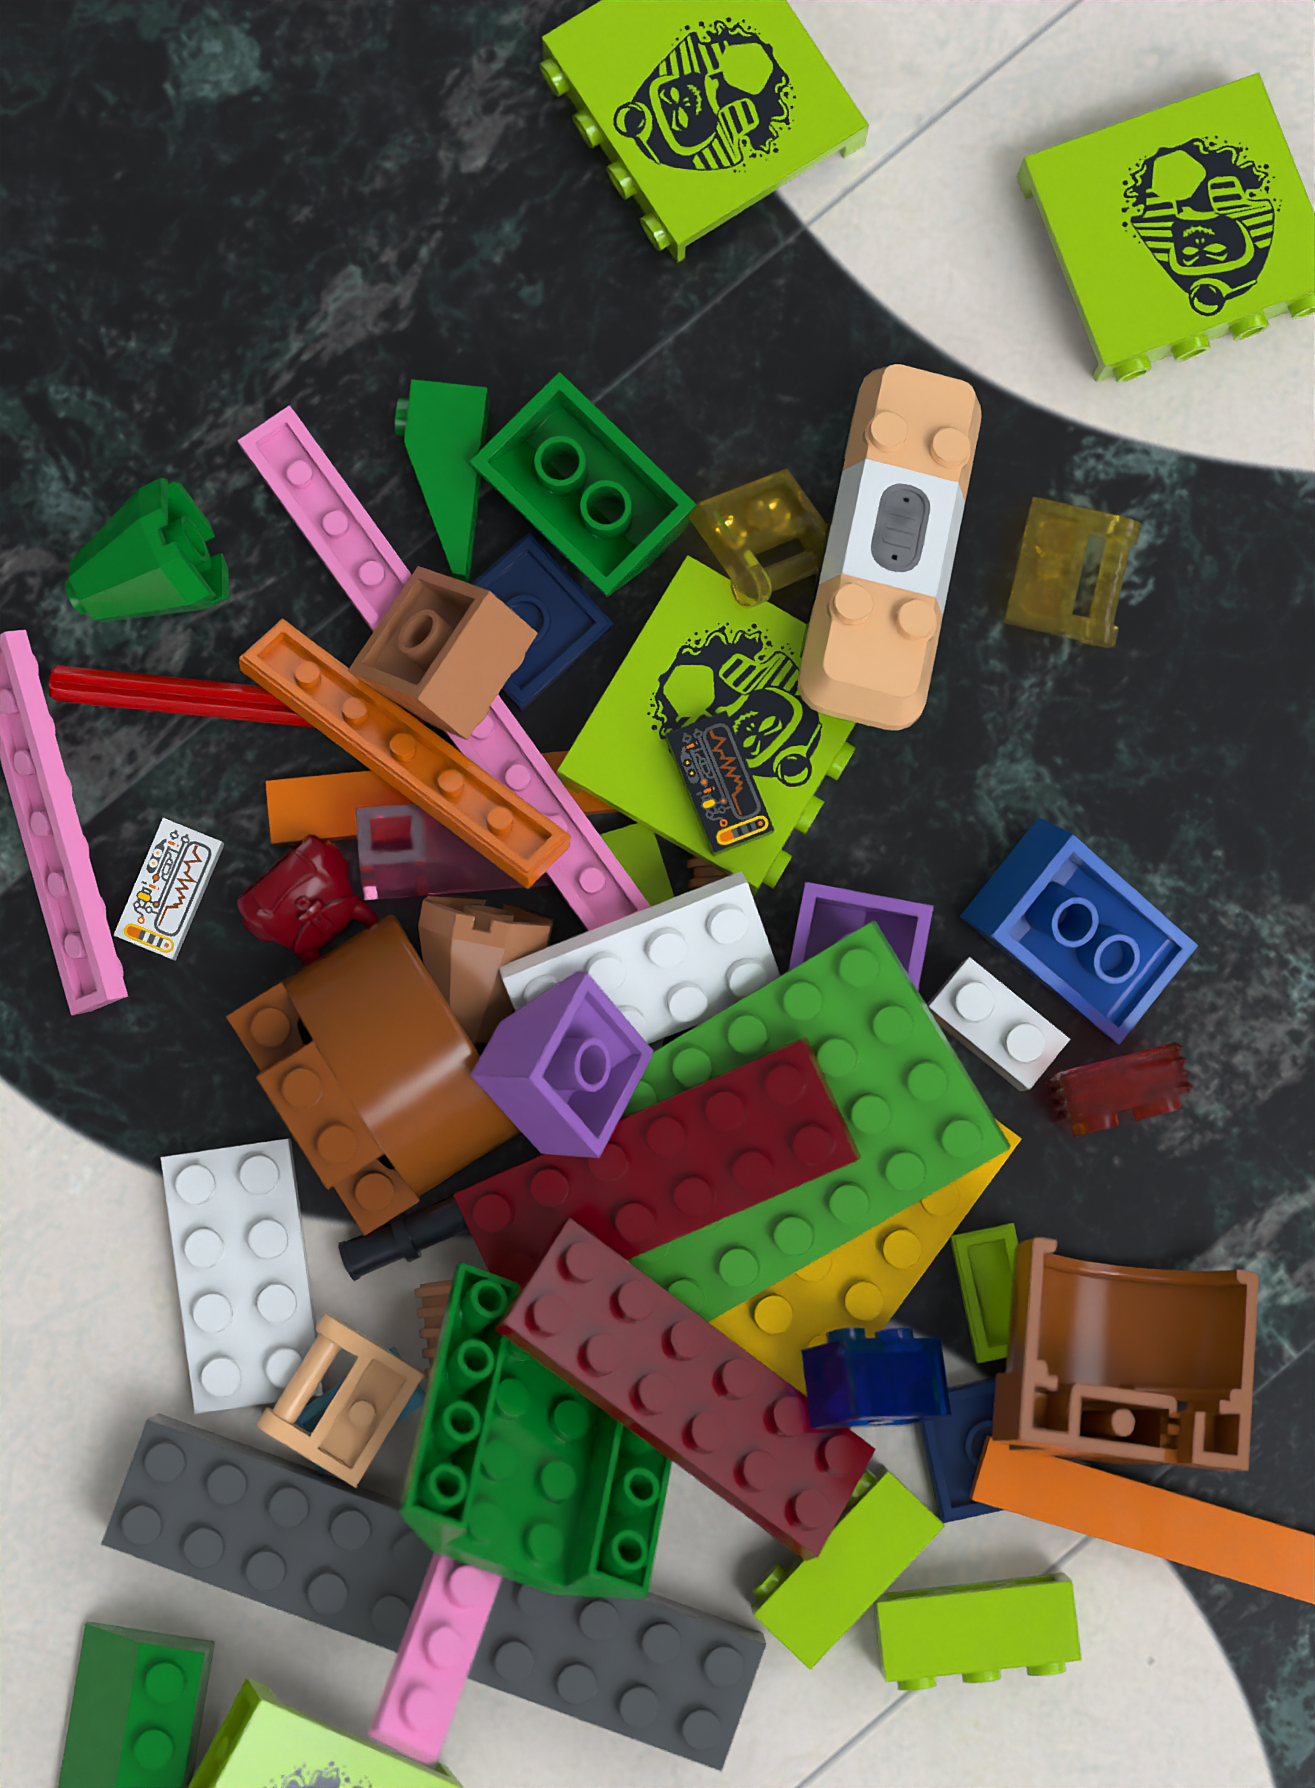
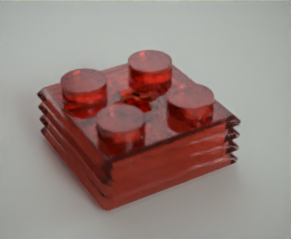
[1043,1042,1194,1137]

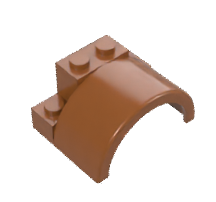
[226,914,521,1236]
[992,1238,1259,1471]

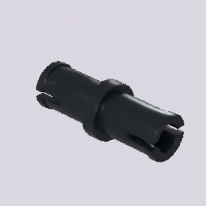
[338,1192,470,1281]

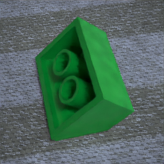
[469,372,697,597]
[58,1622,215,1788]

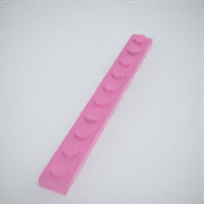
[238,405,651,932]

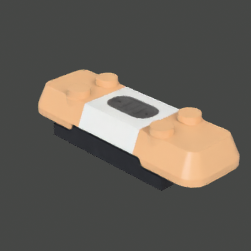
[798,364,981,731]

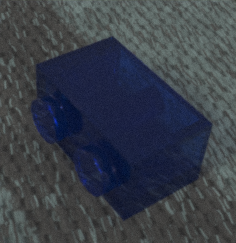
[801,1327,952,1429]

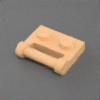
[256,1312,425,1488]

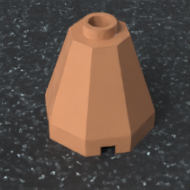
[418,894,554,1052]

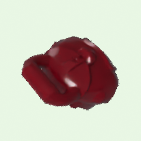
[237,834,379,966]

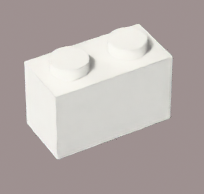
[927,957,1070,1091]

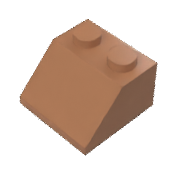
[348,566,538,740]

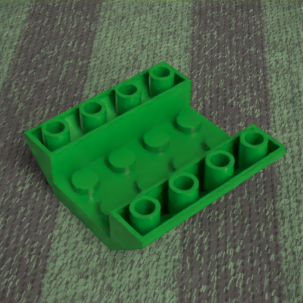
[399,1262,672,1599]

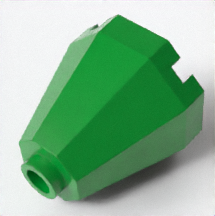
[65,478,229,622]

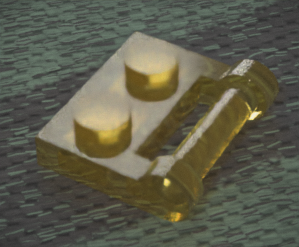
[688,469,827,608]
[1003,497,1142,648]

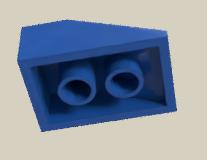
[960,817,1198,1045]

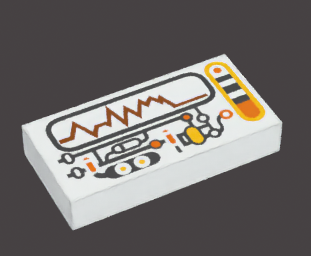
[114,818,224,961]

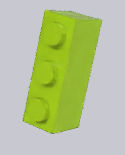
[751,1465,945,1670]
[873,1573,1082,1691]

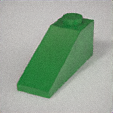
[395,379,490,583]

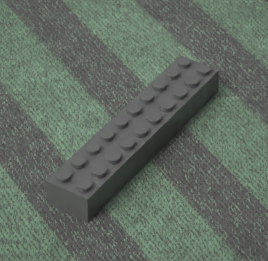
[101,1413,766,1771]

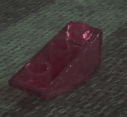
[356,804,554,900]

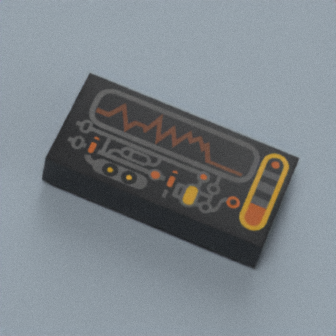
[665,711,775,856]

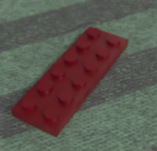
[453,1037,861,1288]
[494,1218,876,1561]

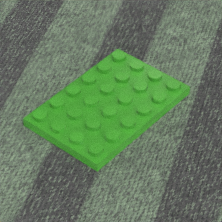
[620,920,1011,1322]

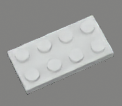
[499,871,780,1044]
[161,1139,325,1414]

